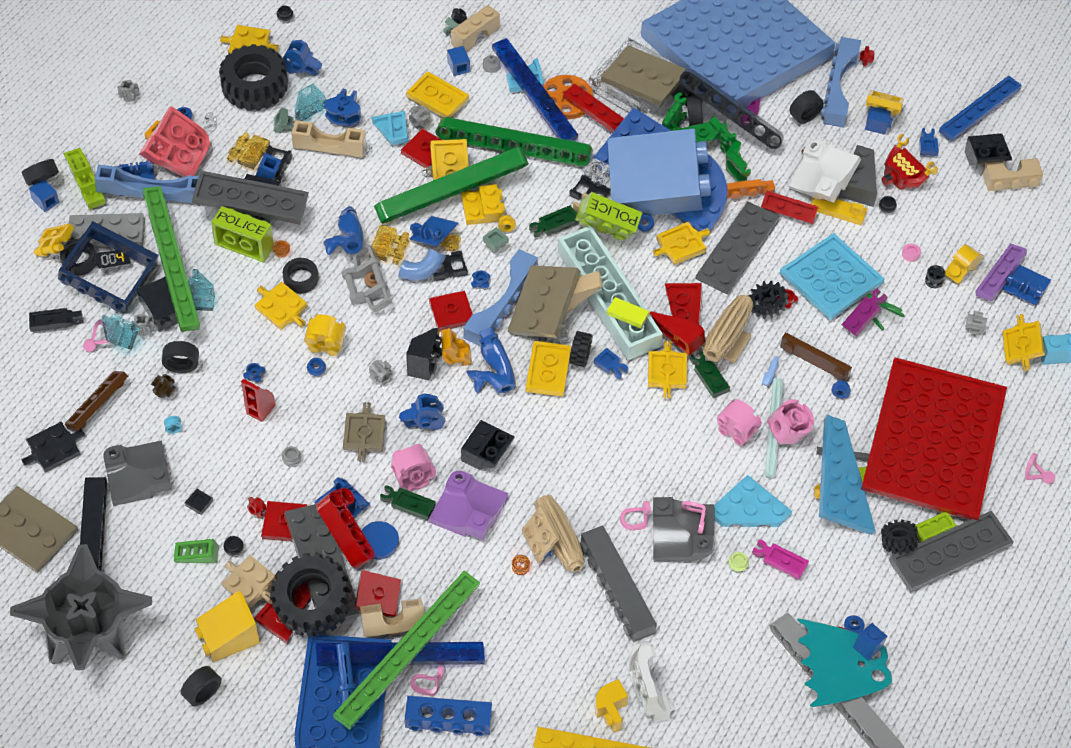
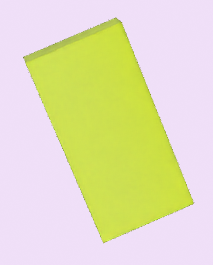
[607,297,649,328]

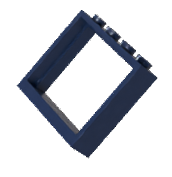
[58,221,159,314]

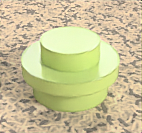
[728,552,749,572]

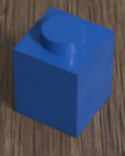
[447,46,470,76]
[865,106,893,135]
[255,153,281,180]
[29,179,59,212]
[853,623,888,661]

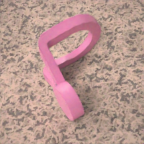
[83,319,114,352]
[1025,452,1055,484]
[620,501,651,530]
[681,501,706,534]
[410,665,445,696]

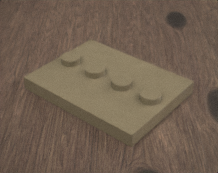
[601,45,686,107]
[507,265,581,338]
[0,486,78,573]

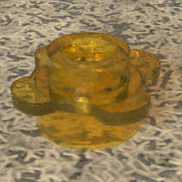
[441,234,461,251]

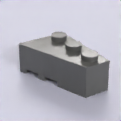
[839,145,877,207]

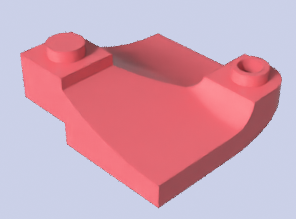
[139,106,210,177]

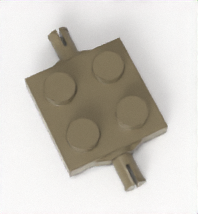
[343,402,385,462]

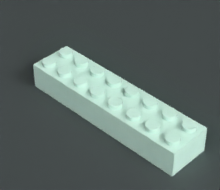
[558,226,662,360]

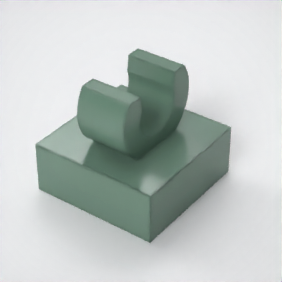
[443,17,459,38]
[274,108,294,133]
[483,227,509,253]

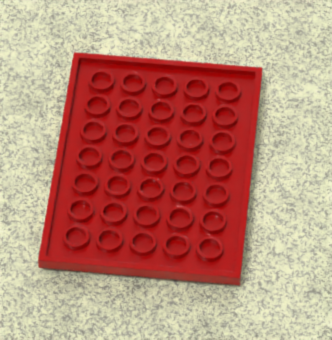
[861,357,1007,521]

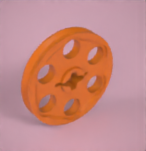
[541,75,593,119]

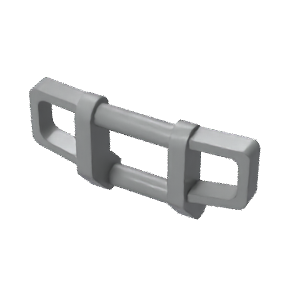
[341,244,392,313]

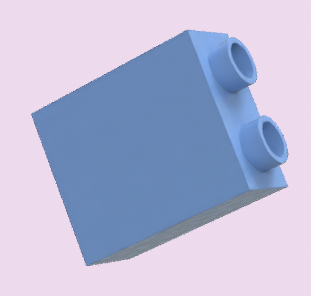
[607,129,711,216]

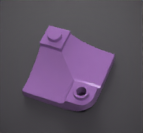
[429,471,508,540]

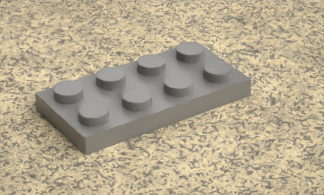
[67,213,144,248]

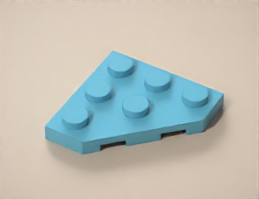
[715,475,792,527]

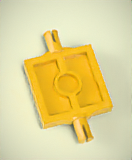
[220,25,279,54]
[652,222,710,265]
[254,282,308,330]
[1002,314,1045,371]
[648,340,687,399]

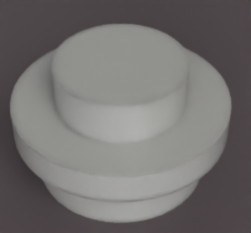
[281,446,301,465]

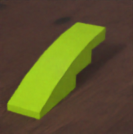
[63,148,106,210]

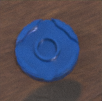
[361,521,399,560]

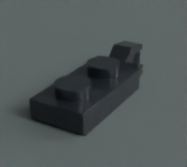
[29,308,84,332]

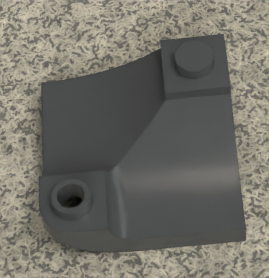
[103,440,172,506]
[653,497,715,562]

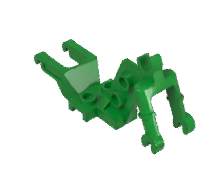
[662,93,751,182]

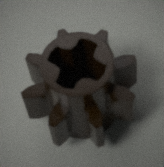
[151,374,176,398]

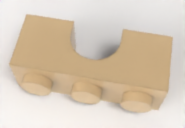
[451,5,500,52]
[982,158,1043,191]
[360,598,424,638]

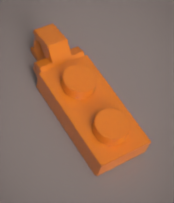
[727,179,775,199]

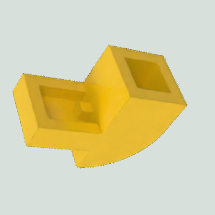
[945,244,984,284]
[595,679,628,733]

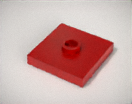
[401,128,442,170]
[429,290,473,331]
[261,501,307,542]
[354,570,401,618]

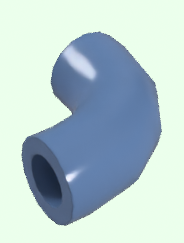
[398,249,446,281]

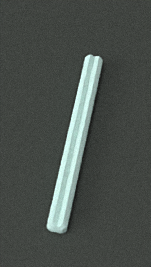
[765,378,783,478]

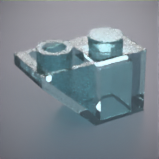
[294,83,326,121]
[188,269,215,311]
[102,314,139,350]

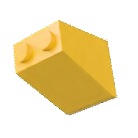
[194,590,260,662]

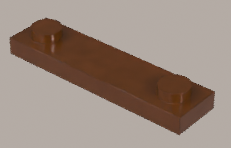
[780,332,852,382]
[64,371,129,430]

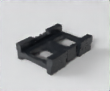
[257,145,293,181]
[569,174,611,201]
[433,250,468,282]

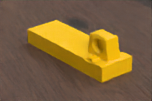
[811,198,868,226]

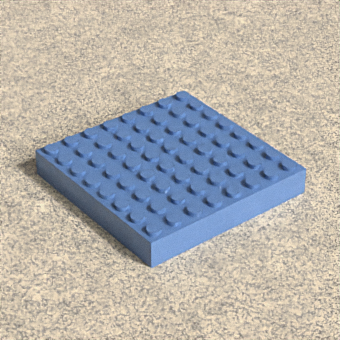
[641,0,836,113]

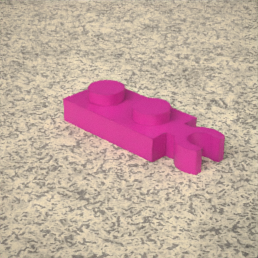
[752,539,809,580]

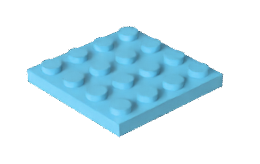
[780,233,885,320]

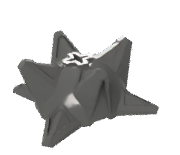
[10,544,152,671]

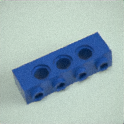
[404,696,492,736]

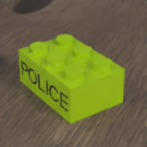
[575,192,642,240]
[211,206,274,263]

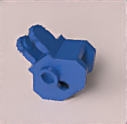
[282,40,322,76]
[324,88,361,127]
[398,393,446,430]

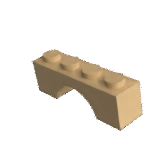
[291,120,366,158]

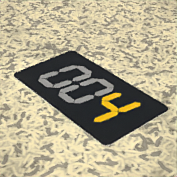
[94,250,131,269]

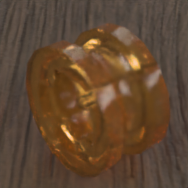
[512,555,530,575]

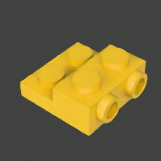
[866,90,905,116]
[461,184,505,225]

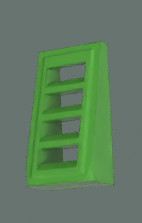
[173,539,219,563]

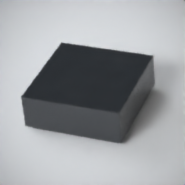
[185,489,213,515]

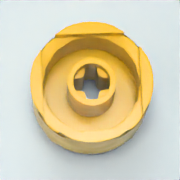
[304,314,347,356]

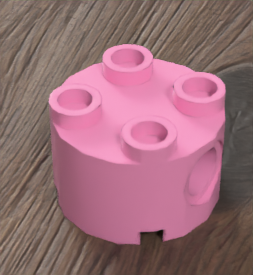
[717,399,762,446]
[767,399,814,444]
[391,444,436,491]

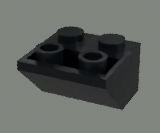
[964,133,1012,164]
[406,328,442,381]
[461,420,515,469]

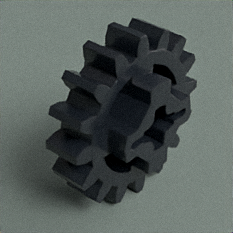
[748,280,788,319]

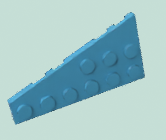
[819,415,876,535]

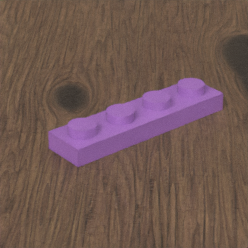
[975,243,1027,301]

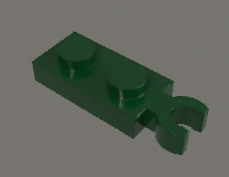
[529,205,579,238]
[690,351,730,398]
[380,485,436,521]

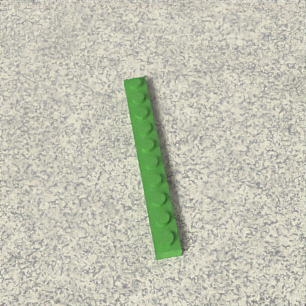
[142,186,200,332]
[333,570,480,730]

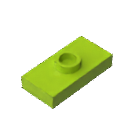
[915,512,957,542]

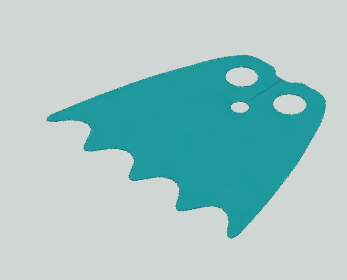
[797,619,892,707]

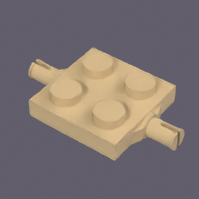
[221,555,276,609]

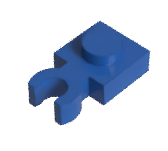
[919,128,939,156]
[594,348,629,379]

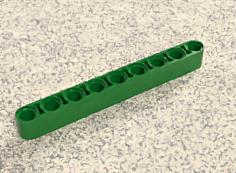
[435,117,593,166]
[374,147,529,224]

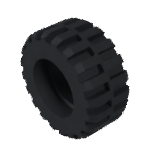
[219,44,288,111]
[270,553,353,637]

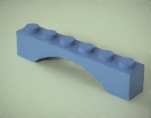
[821,37,861,128]
[95,164,199,203]
[463,249,538,346]

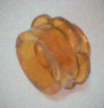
[272,240,290,257]

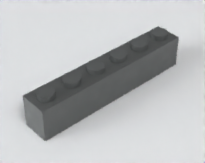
[579,525,657,643]

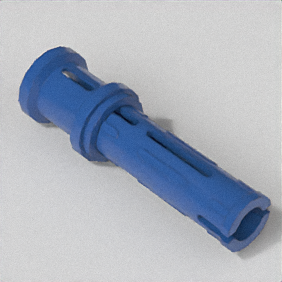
[336,643,357,706]

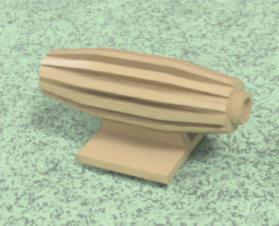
[701,295,754,364]
[521,495,585,572]

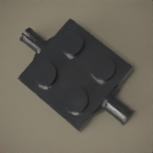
[21,421,86,473]

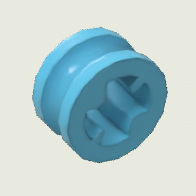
[164,416,183,434]

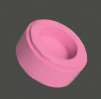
[902,243,921,262]

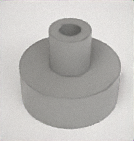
[483,55,500,73]

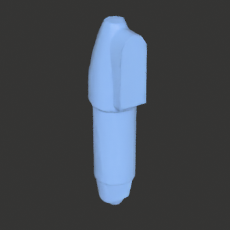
[762,356,779,386]

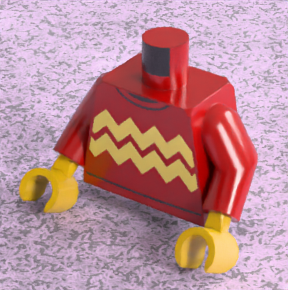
[881,133,939,190]

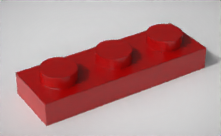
[761,190,819,224]

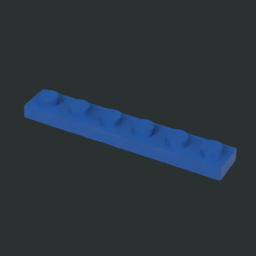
[939,75,1022,142]

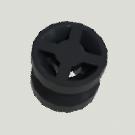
[925,265,946,289]

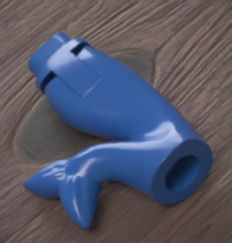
[323,206,364,255]
[466,327,516,393]

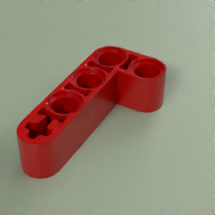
[316,488,375,569]

